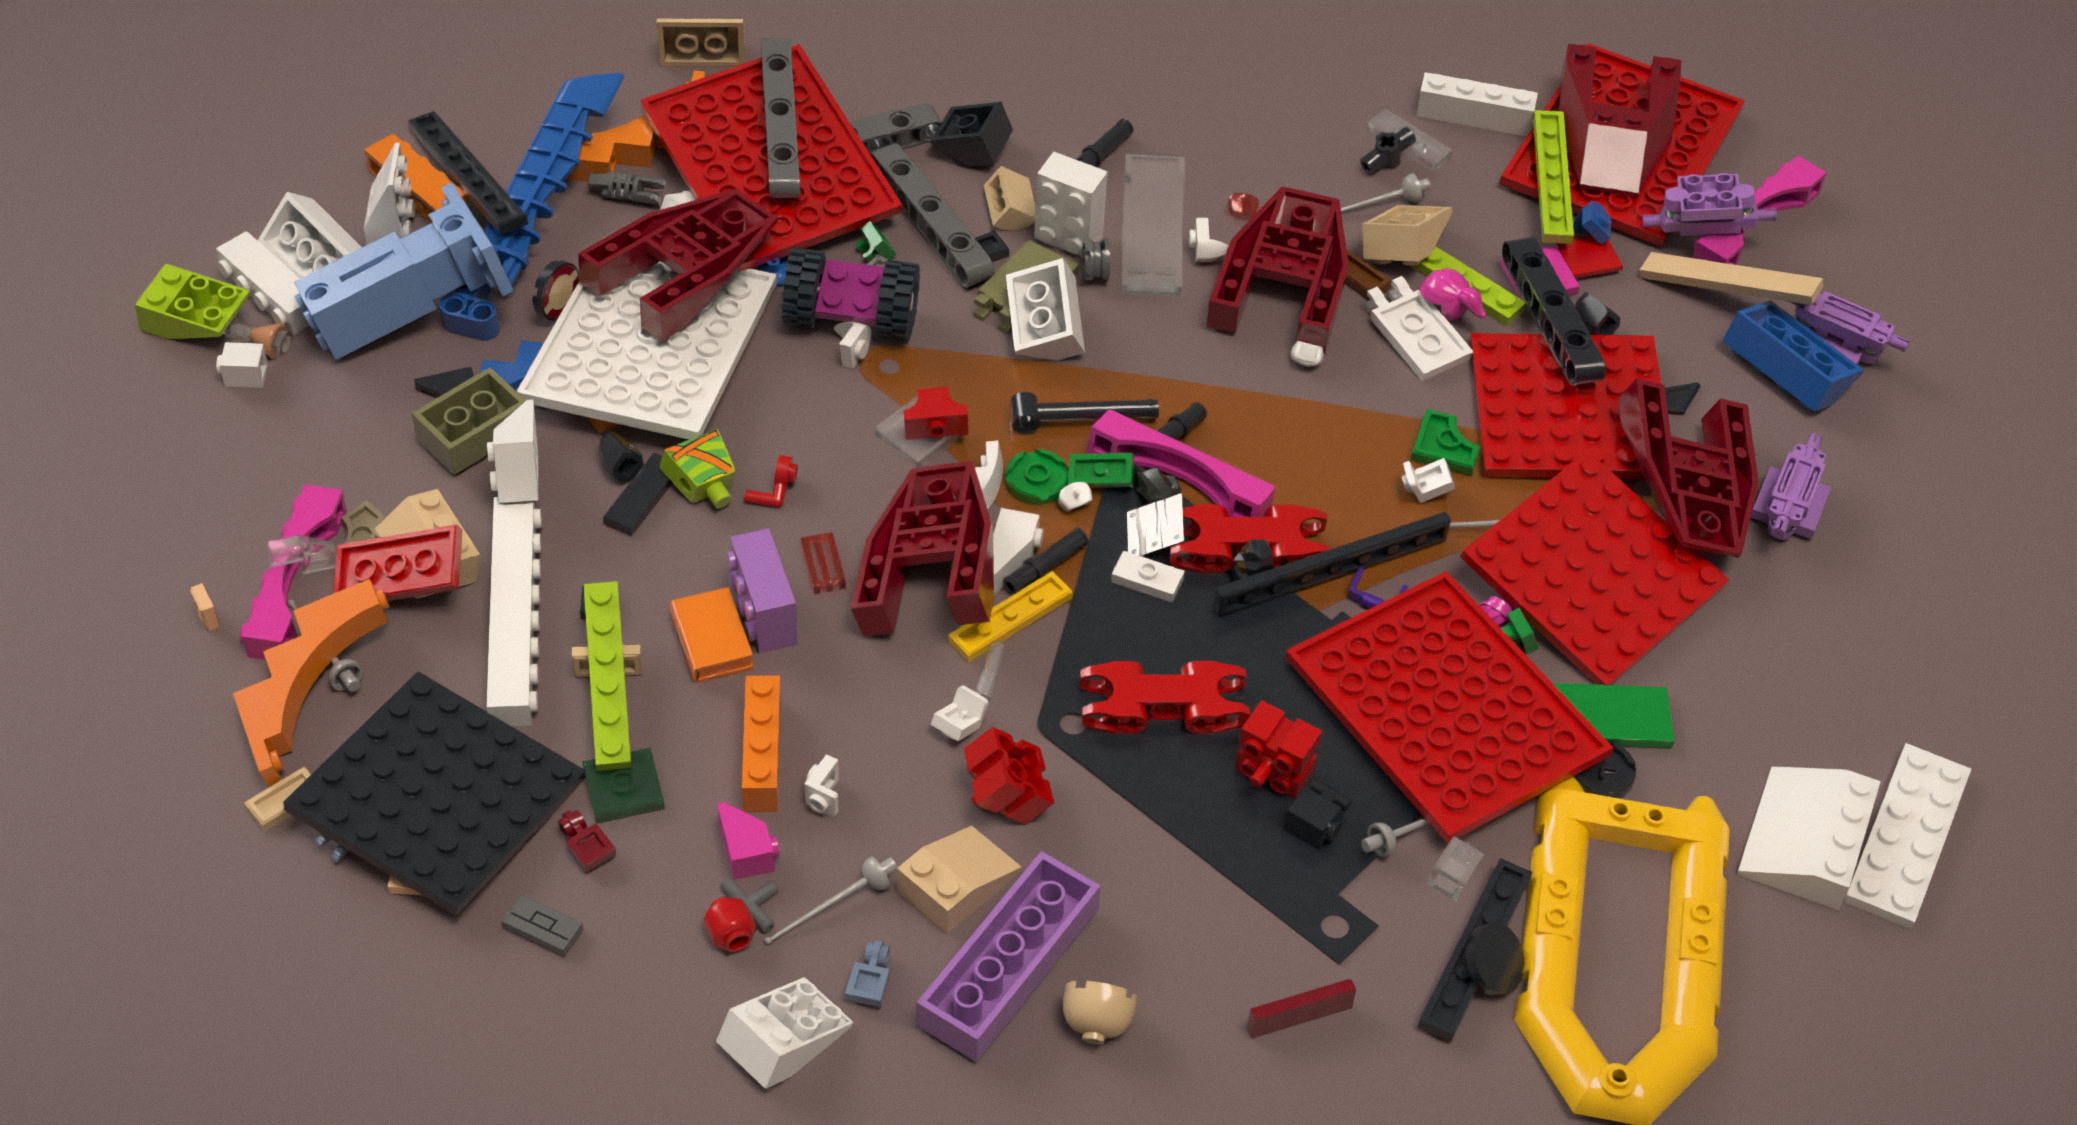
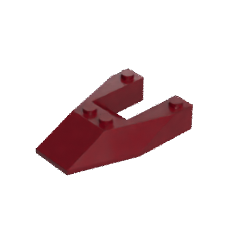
[1558,43,1682,197]
[1206,186,1349,354]
[578,189,778,341]
[1618,378,1759,558]
[851,460,994,636]

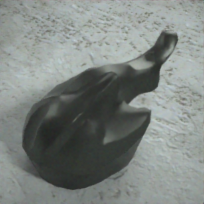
[1134,463,1182,504]

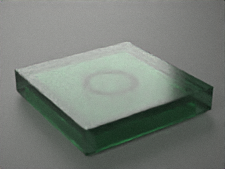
[582,747,665,824]

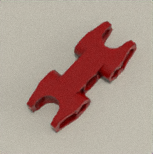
[1170,504,1331,573]
[1079,661,1250,734]

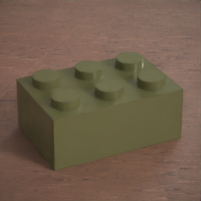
[411,367,526,475]

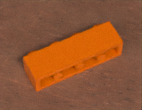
[364,133,469,224]
[742,675,781,812]

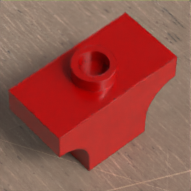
[903,387,969,440]

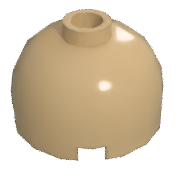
[1063,981,1137,1044]

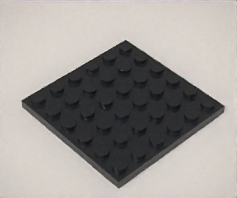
[283,671,586,916]

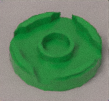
[1006,449,1068,504]

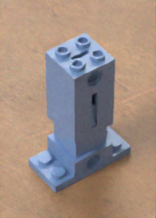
[294,182,514,360]

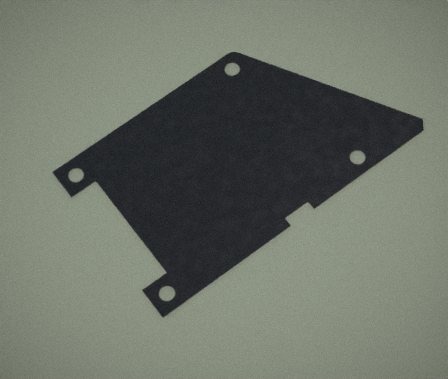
[1037,466,1422,965]

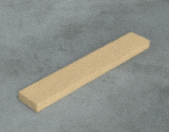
[1640,252,1823,305]

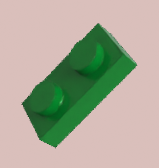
[1068,453,1135,488]

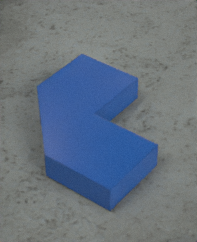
[479,340,544,390]

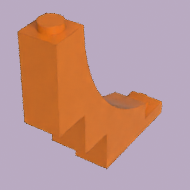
[565,70,706,182]
[233,579,390,787]

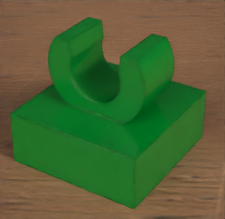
[856,221,897,263]
[1501,608,1539,654]

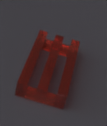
[800,532,846,594]

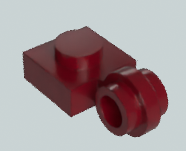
[558,810,616,873]

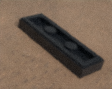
[603,453,673,536]

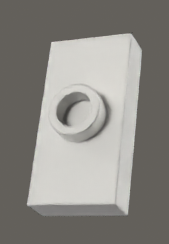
[1111,551,1184,602]

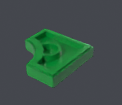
[1411,409,1480,476]

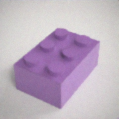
[726,528,798,653]

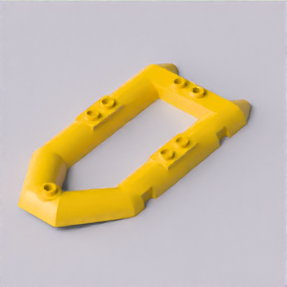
[1514,776,1730,1125]

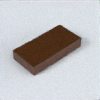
[1345,250,1392,301]

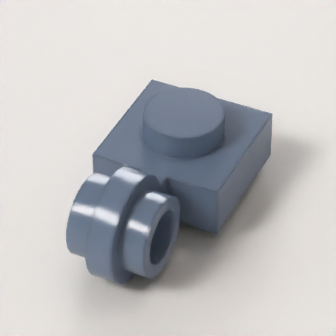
[845,940,890,1007]

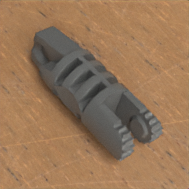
[588,171,666,205]

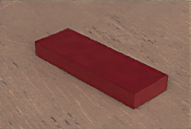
[1247,979,1356,1039]

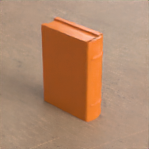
[669,587,754,683]

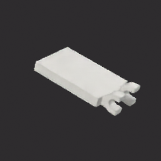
[1364,276,1473,381]

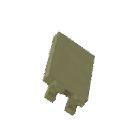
[973,240,1079,334]

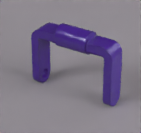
[1348,567,1408,608]

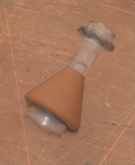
[222,316,293,359]

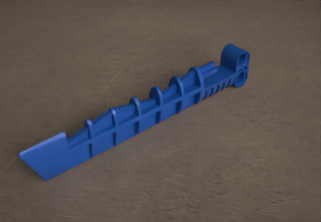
[439,73,624,341]

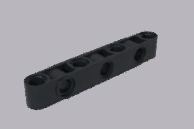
[1502,237,1606,386]

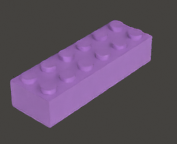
[916,851,1101,1063]

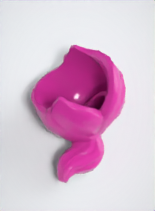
[1419,268,1487,322]

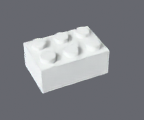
[1034,152,1108,257]

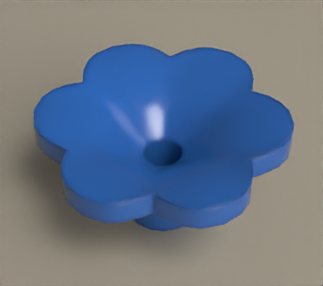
[756,258,787,287]

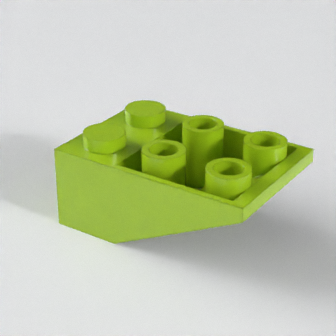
[135,263,250,339]

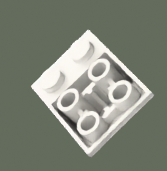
[364,143,415,245]
[716,977,854,1089]

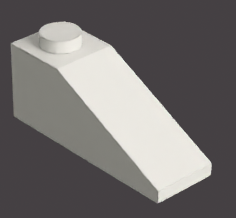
[993,508,1044,595]

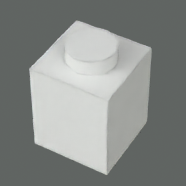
[216,342,268,388]

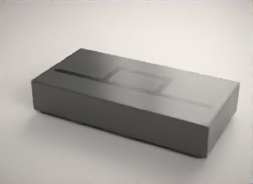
[502,894,584,957]

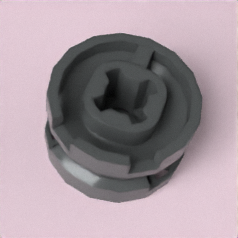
[1082,238,1110,281]

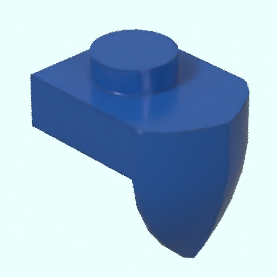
[1573,201,1612,244]

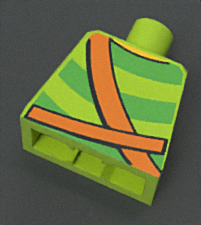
[660,429,735,509]

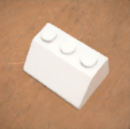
[1006,258,1085,361]

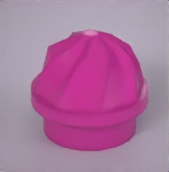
[1480,596,1512,628]

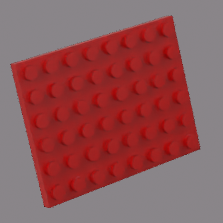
[1499,43,1745,247]
[640,44,902,273]
[1285,571,1613,843]

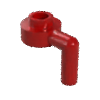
[744,455,798,508]

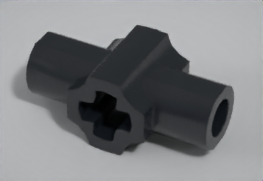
[1360,127,1416,174]

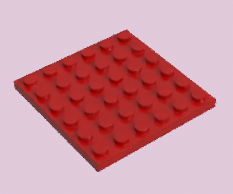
[1470,333,1662,479]
[1459,450,1730,686]

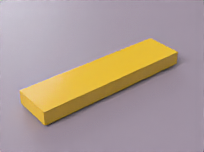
[948,571,1073,663]

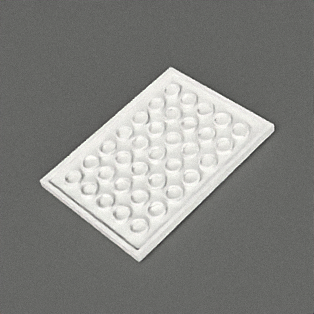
[517,261,777,440]

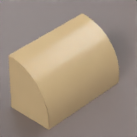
[984,166,1036,230]

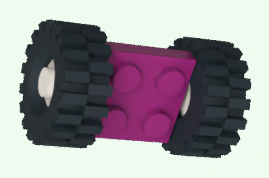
[782,248,920,340]

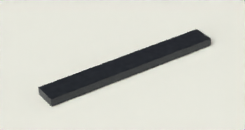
[408,111,528,235]
[1213,511,1451,616]

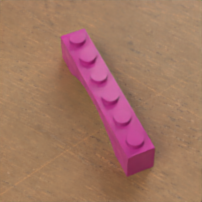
[1693,155,1827,265]
[1086,409,1276,517]
[240,484,347,660]

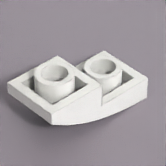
[976,440,1003,509]

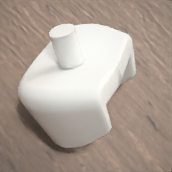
[1291,341,1324,367]
[1058,482,1092,513]

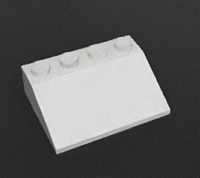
[1737,767,1881,911]

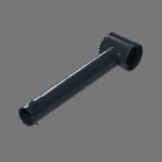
[1010,392,1159,434]

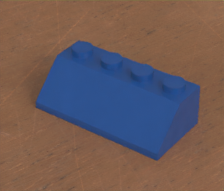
[1722,300,1864,412]

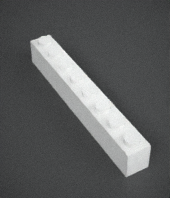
[487,497,542,726]

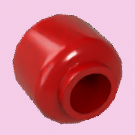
[703,897,756,952]

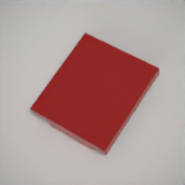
[1555,236,1623,279]

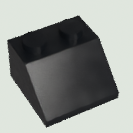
[931,102,1013,167]

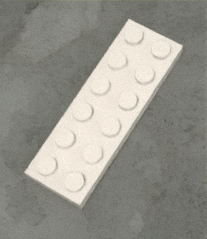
[1844,743,1971,930]

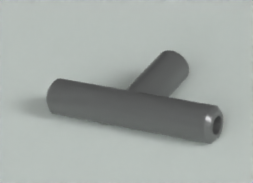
[721,878,779,932]

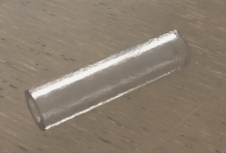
[976,642,1006,703]

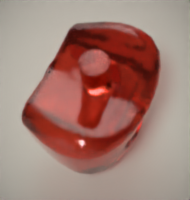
[1228,193,1260,219]

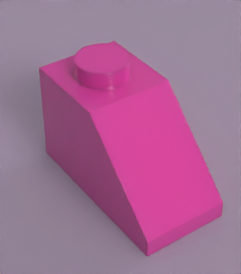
[717,802,780,880]

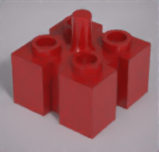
[1235,700,1322,799]
[964,726,1055,825]

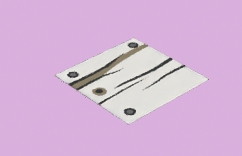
[1127,493,1184,556]

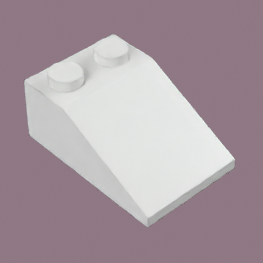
[487,400,539,503]

